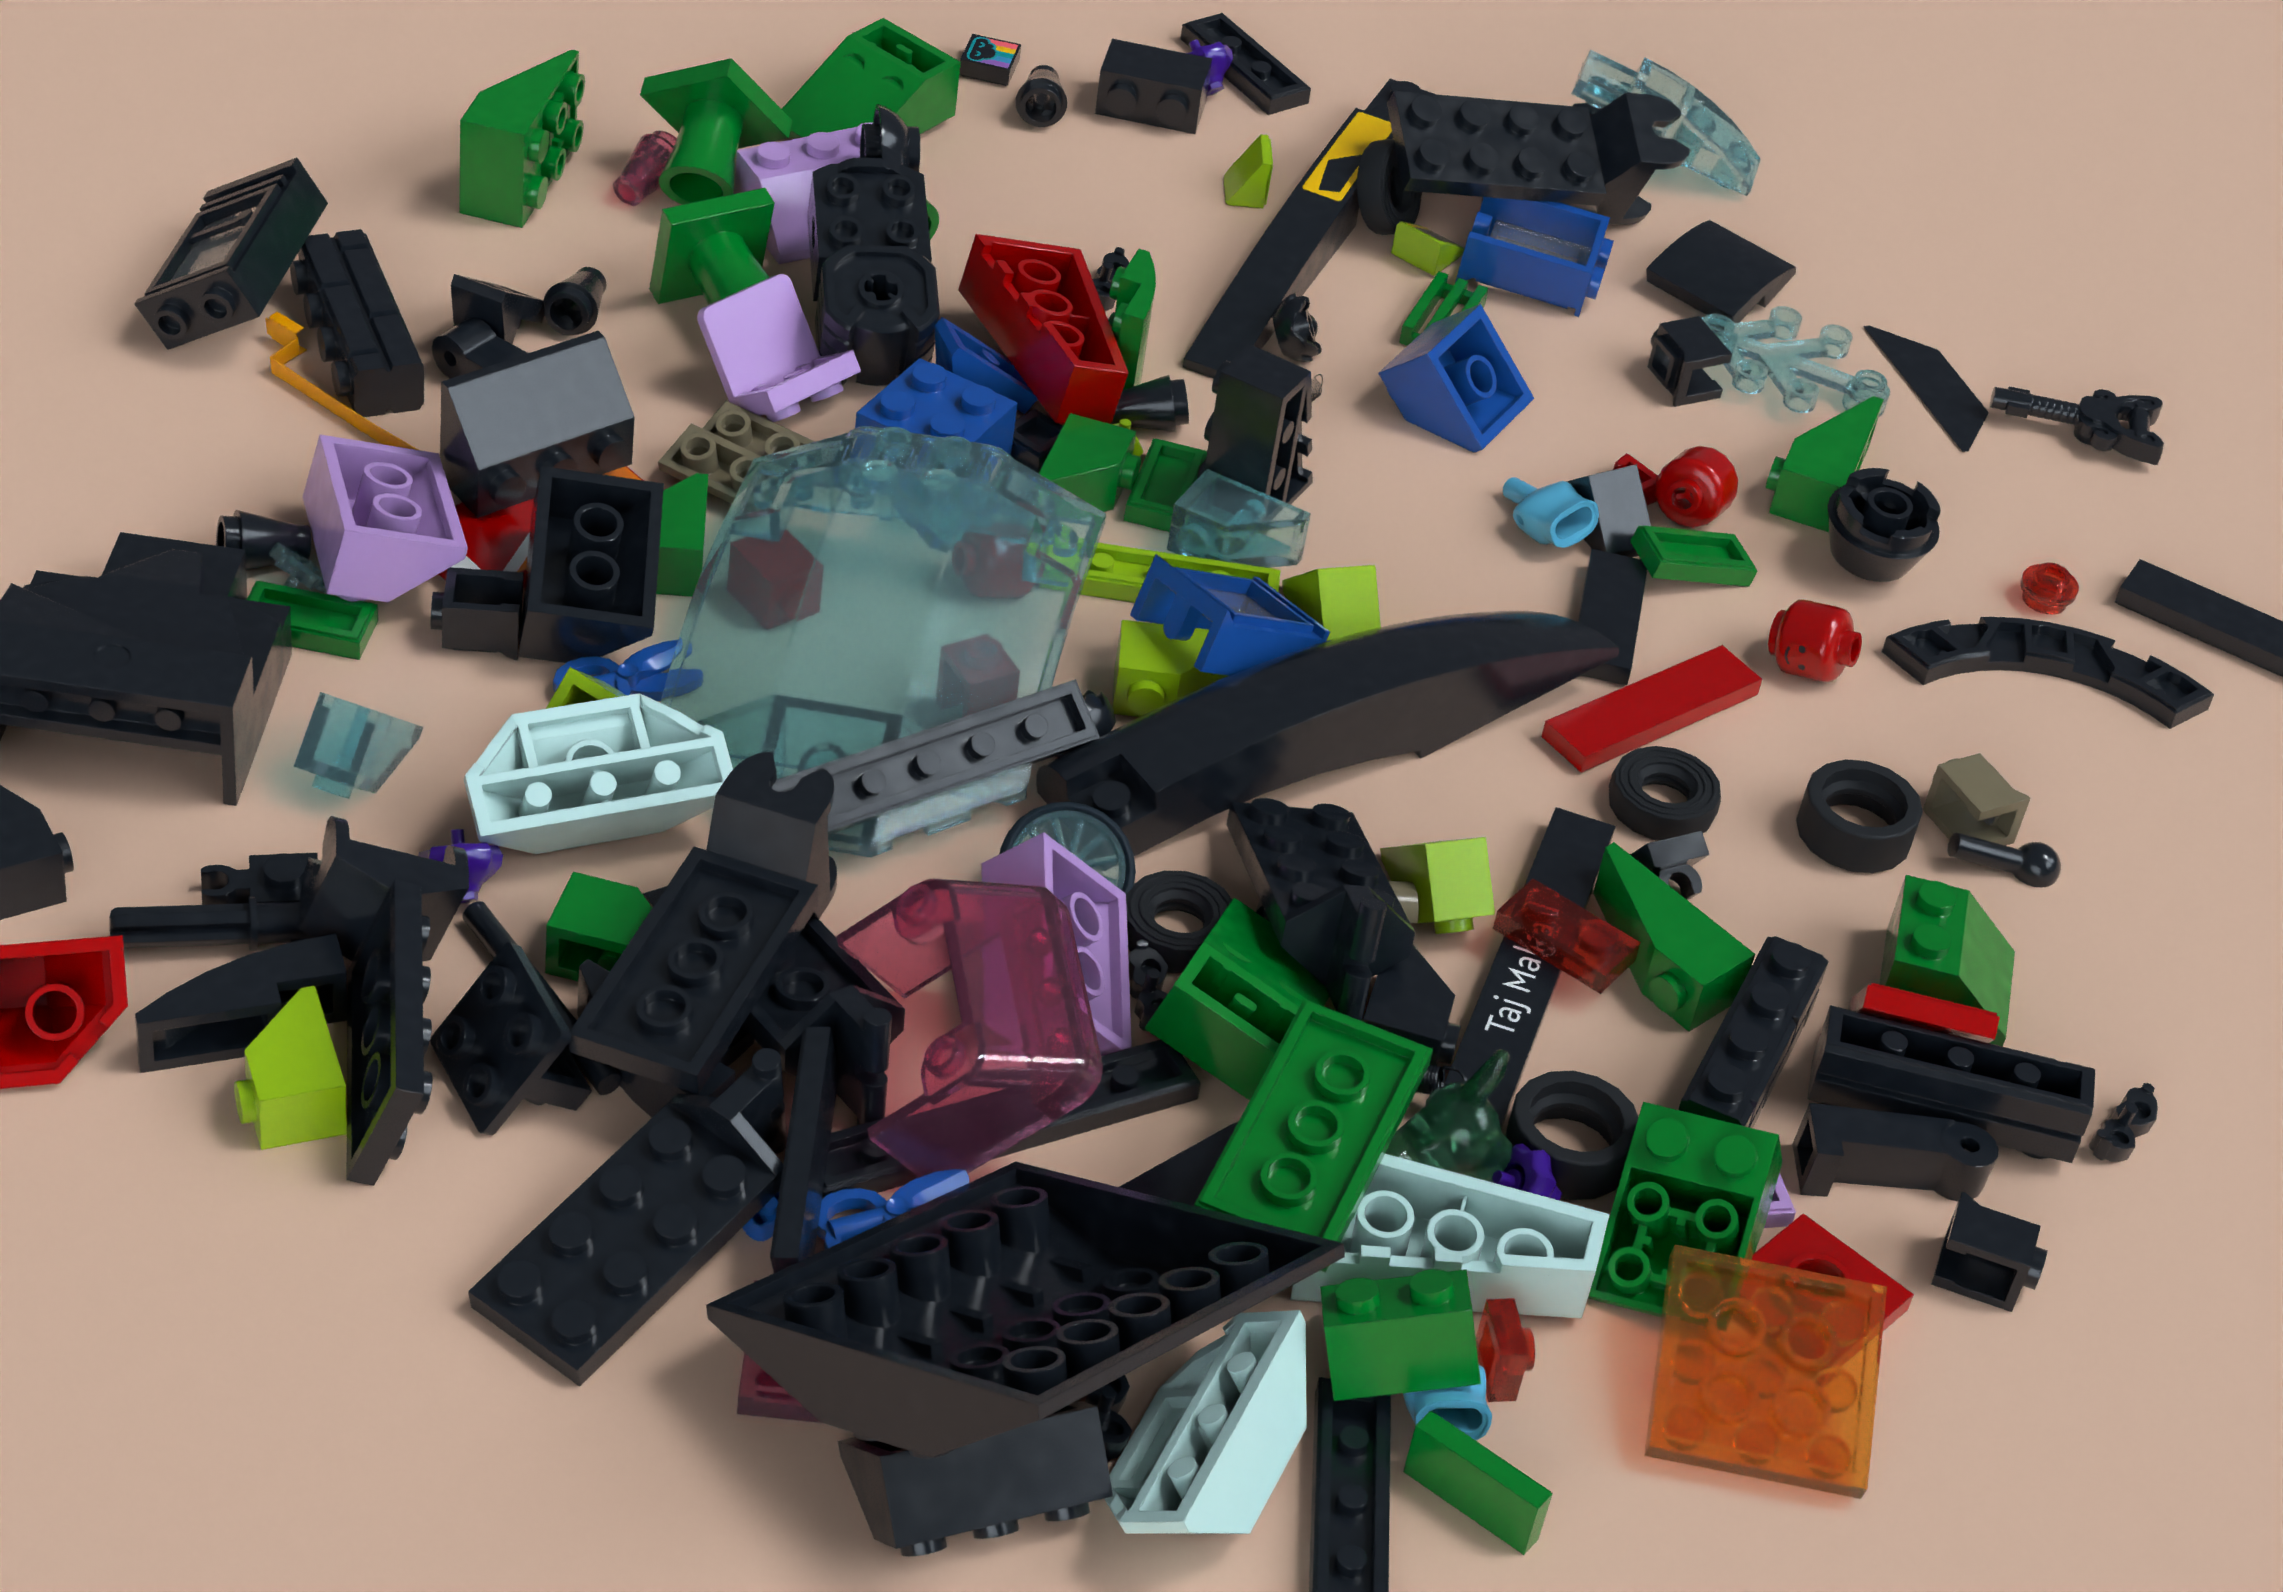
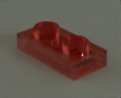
[1493,879,1641,994]

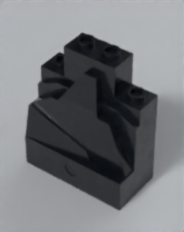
[0,532,292,806]

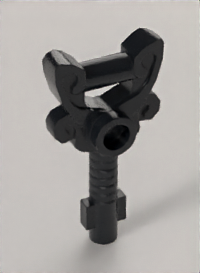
[1990,386,2164,465]

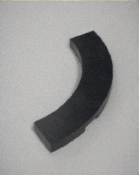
[1882,617,2214,729]

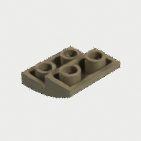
[658,401,825,516]

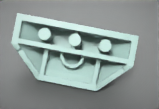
[464,693,733,854]
[1104,1310,1307,1534]

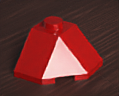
[0,935,128,1089]

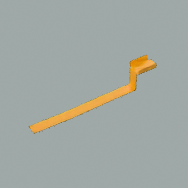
[265,311,418,450]

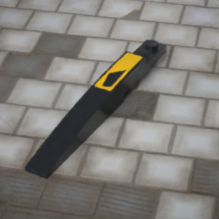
[1183,79,1434,379]

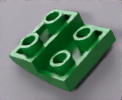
[1108,249,1156,390]

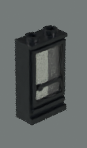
[134,157,328,350]

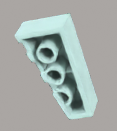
[1290,1154,1609,1318]

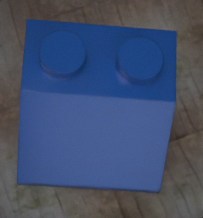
[1378,304,1534,453]

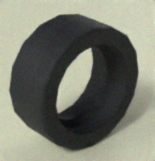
[1796,759,1923,873]
[1504,1070,1638,1200]

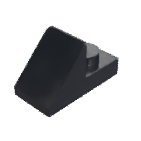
[451,274,545,344]

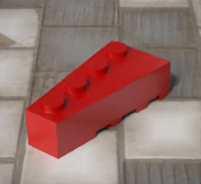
[958,234,1129,424]

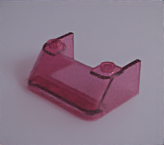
[837,878,1103,1177]

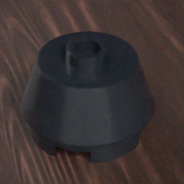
[1828,468,1941,582]

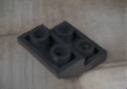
[1646,220,1796,329]

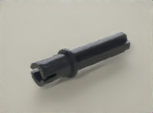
[109,896,312,951]

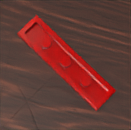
[1541,645,1762,773]

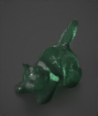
[1385,1049,1512,1182]

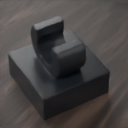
[1630,831,1710,900]

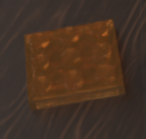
[1644,1245,1887,1499]

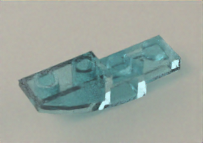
[1571,50,1761,196]

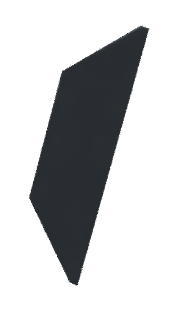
[1864,325,1989,452]

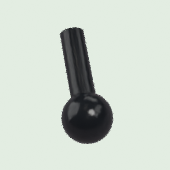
[1947,832,2061,887]

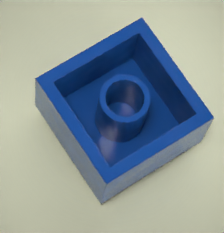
[851,358,1018,514]

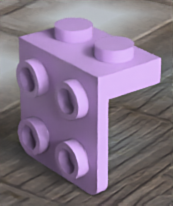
[697,274,861,422]

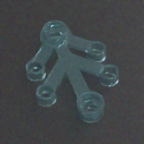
[1700,306,1890,417]

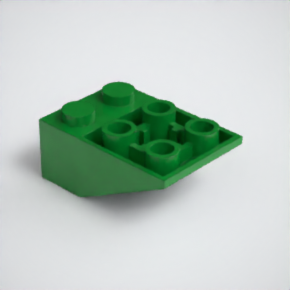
[782,18,961,139]
[459,50,585,228]
[1144,898,1330,1101]
[1588,1102,1782,1334]

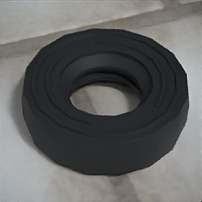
[1357,139,1422,235]
[1609,746,1721,840]
[1126,870,1233,973]

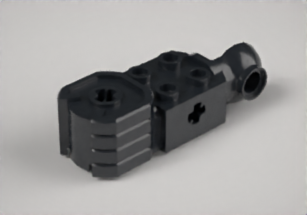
[807,104,940,386]

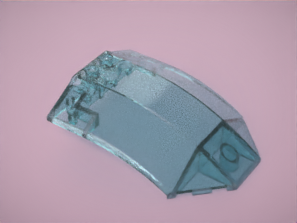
[661,426,1106,857]

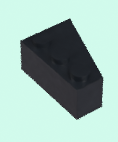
[1196,344,1313,539]

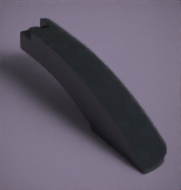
[1036,611,1619,871]

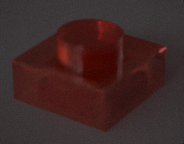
[1476,1298,1535,1402]

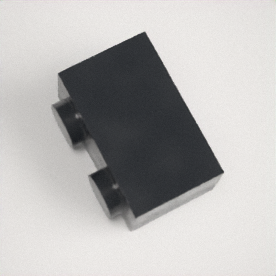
[1095,39,1212,134]

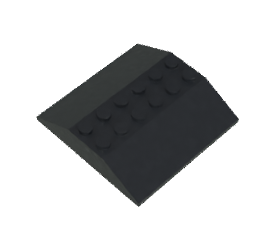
[706,1161,1345,1459]

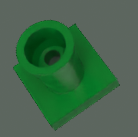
[640,58,793,205]
[649,188,775,305]

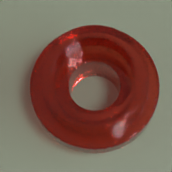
[2020,562,2079,615]

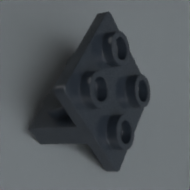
[430,942,592,1135]

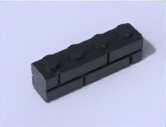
[290,229,424,417]
[1678,936,1829,1128]
[1807,1005,2095,1163]

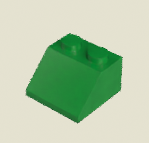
[1879,875,2015,1046]
[1320,1269,1481,1401]

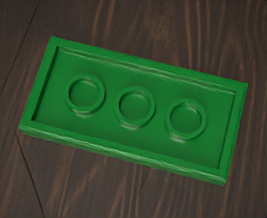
[1194,999,1433,1273]

